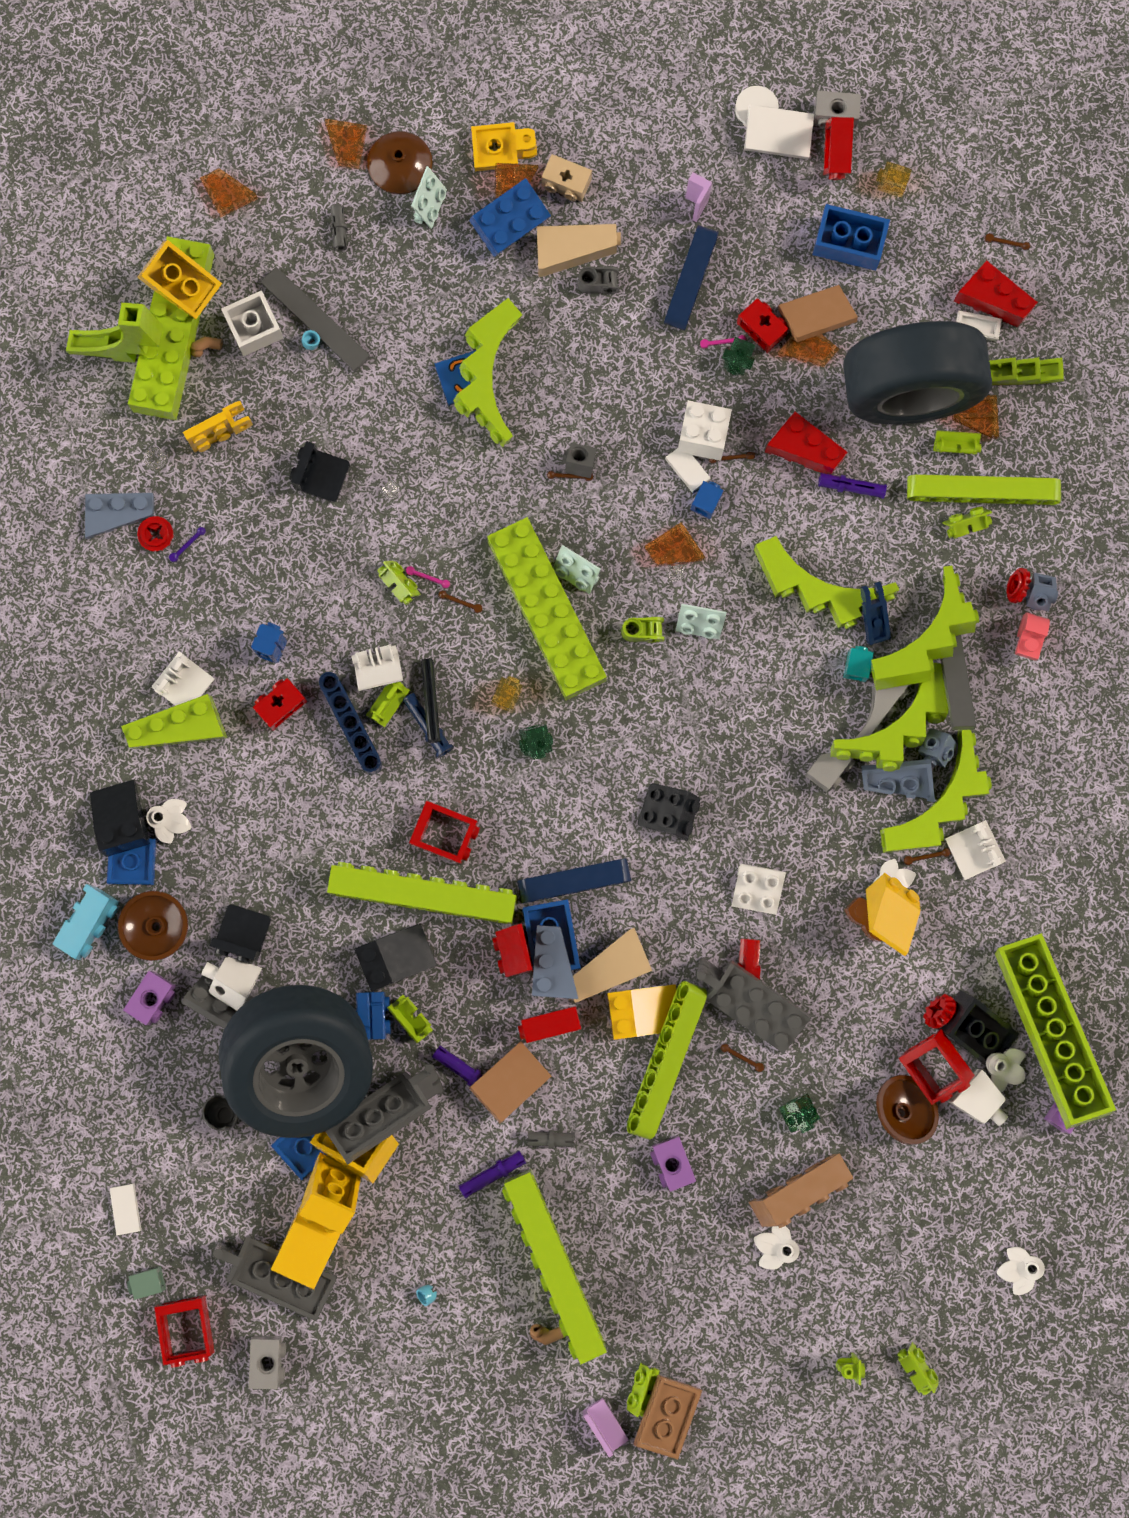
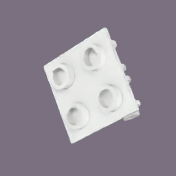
[351,644,403,691]
[152,651,214,706]
[945,820,1006,880]
[731,864,786,915]

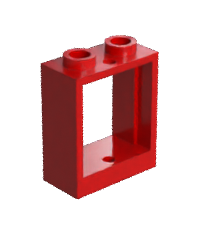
[823,117,854,180]
[409,800,480,865]
[518,1006,581,1043]
[898,1029,975,1105]
[154,1295,215,1368]

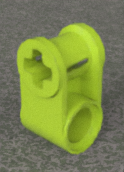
[621,617,665,643]

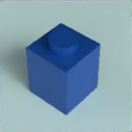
[690,481,724,519]

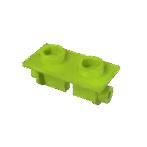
[933,430,981,455]
[943,506,992,539]
[377,561,421,605]
[366,682,410,728]
[387,995,433,1043]
[897,1342,939,1396]
[836,1352,865,1385]
[626,1363,660,1417]

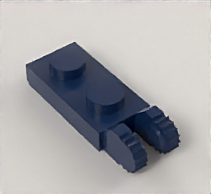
[860,582,891,645]

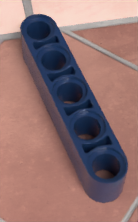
[664,225,719,331]
[319,672,382,775]
[517,858,632,904]

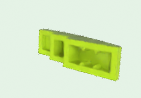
[989,357,1064,386]

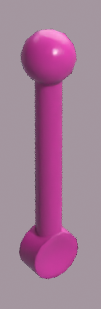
[700,335,746,349]
[406,566,450,588]

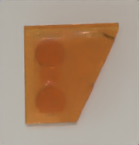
[325,118,367,169]
[495,163,538,199]
[200,168,258,218]
[778,334,839,367]
[952,395,999,439]
[644,522,705,566]

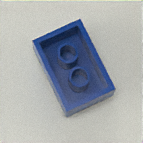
[469,178,551,257]
[812,204,890,271]
[522,899,580,971]

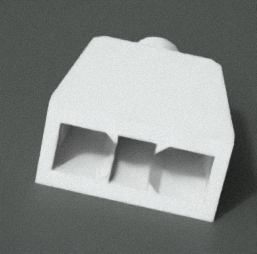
[201,957,262,1011]
[948,1069,1008,1126]

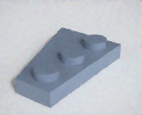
[85,493,154,539]
[861,759,935,802]
[532,925,578,999]

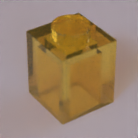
[876,161,912,198]
[491,676,523,713]

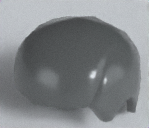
[202,1095,239,1131]

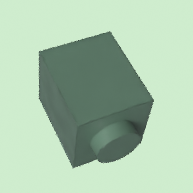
[127,1266,166,1300]

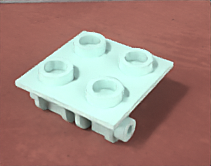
[411,166,447,229]
[553,545,601,594]
[676,604,727,640]

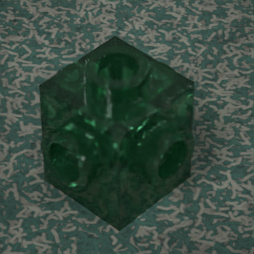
[722,337,756,376]
[518,724,553,760]
[779,1093,820,1133]

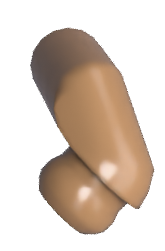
[191,336,223,357]
[530,1324,565,1345]

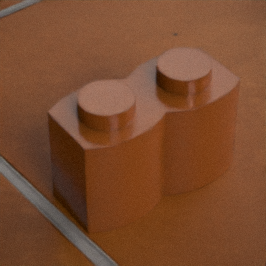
[844,897,882,942]

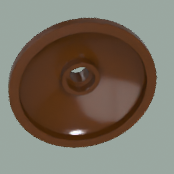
[367,131,433,194]
[118,891,188,961]
[876,1075,939,1145]

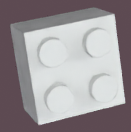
[221,290,284,356]
[677,400,732,461]

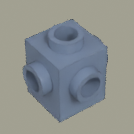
[1025,573,1058,611]
[918,728,957,768]

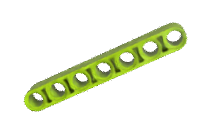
[907,474,1061,505]
[627,981,707,1140]

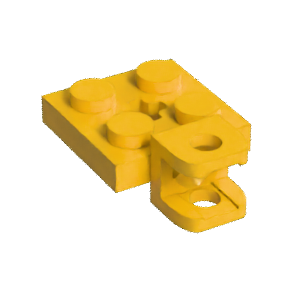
[471,122,537,172]
[183,401,253,452]

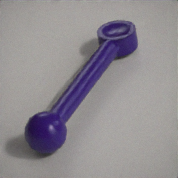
[169,527,206,562]

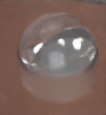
[380,479,400,499]
[666,563,686,583]

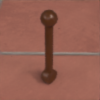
[985,233,1030,251]
[709,452,755,464]
[547,471,593,482]
[438,590,483,613]
[904,848,951,865]
[720,1043,764,1072]

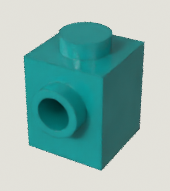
[843,646,874,682]

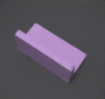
[685,172,712,222]
[583,1398,629,1458]

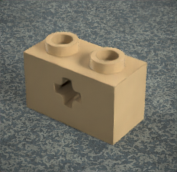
[541,154,592,202]

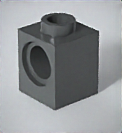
[562,443,597,479]

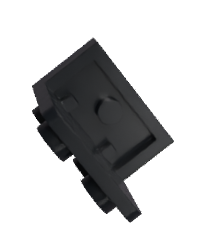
[289,441,350,502]
[638,783,701,841]
[210,904,271,964]

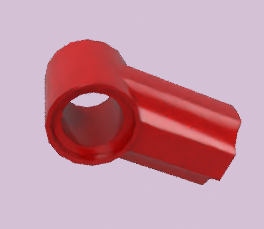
[737,939,761,980]

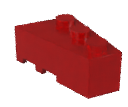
[954,260,1038,327]
[765,411,848,475]

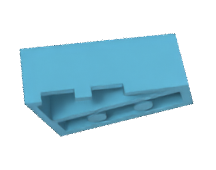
[53,884,119,960]

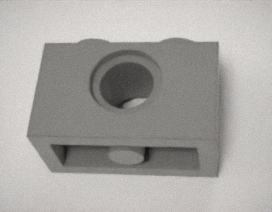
[813,91,861,129]
[249,1336,286,1389]

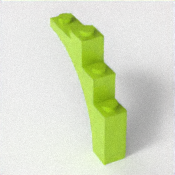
[453,298,522,447]
[66,302,163,363]
[754,536,899,629]
[871,565,979,690]
[830,662,948,772]
[880,730,992,853]

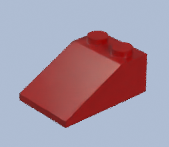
[492,923,533,978]

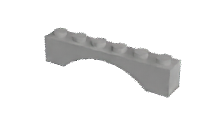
[804,685,910,792]

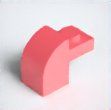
[1015,612,1050,661]

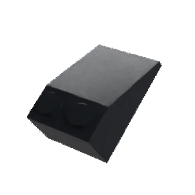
[90,779,150,857]
[354,923,438,992]
[936,990,1019,1066]

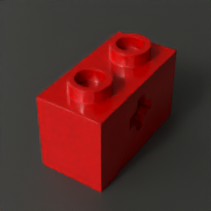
[737,298,788,353]
[253,678,308,731]

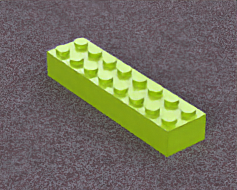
[128,236,215,420]
[487,517,607,701]
[327,862,517,925]
[995,933,1116,1129]
[502,1169,607,1365]

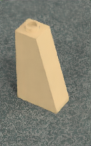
[537,224,621,277]
[568,928,652,1003]

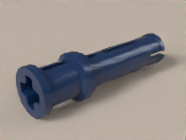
[403,693,454,758]

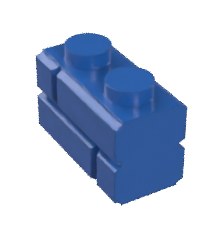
[251,622,287,664]
[356,992,391,1040]

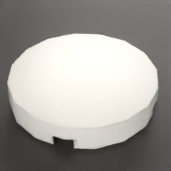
[735,86,779,127]

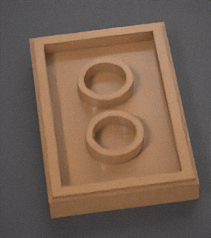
[778,285,858,342]
[469,1042,551,1123]
[633,1375,702,1460]

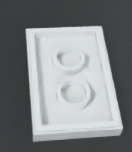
[744,105,814,159]

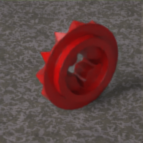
[137,516,174,552]
[1006,568,1031,604]
[923,994,956,1029]

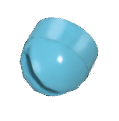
[301,330,320,350]
[416,1285,437,1306]

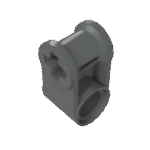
[577,266,619,294]

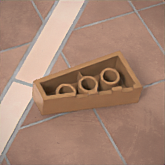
[749,1153,854,1228]

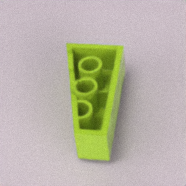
[121,694,227,749]

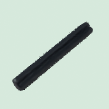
[421,658,440,743]

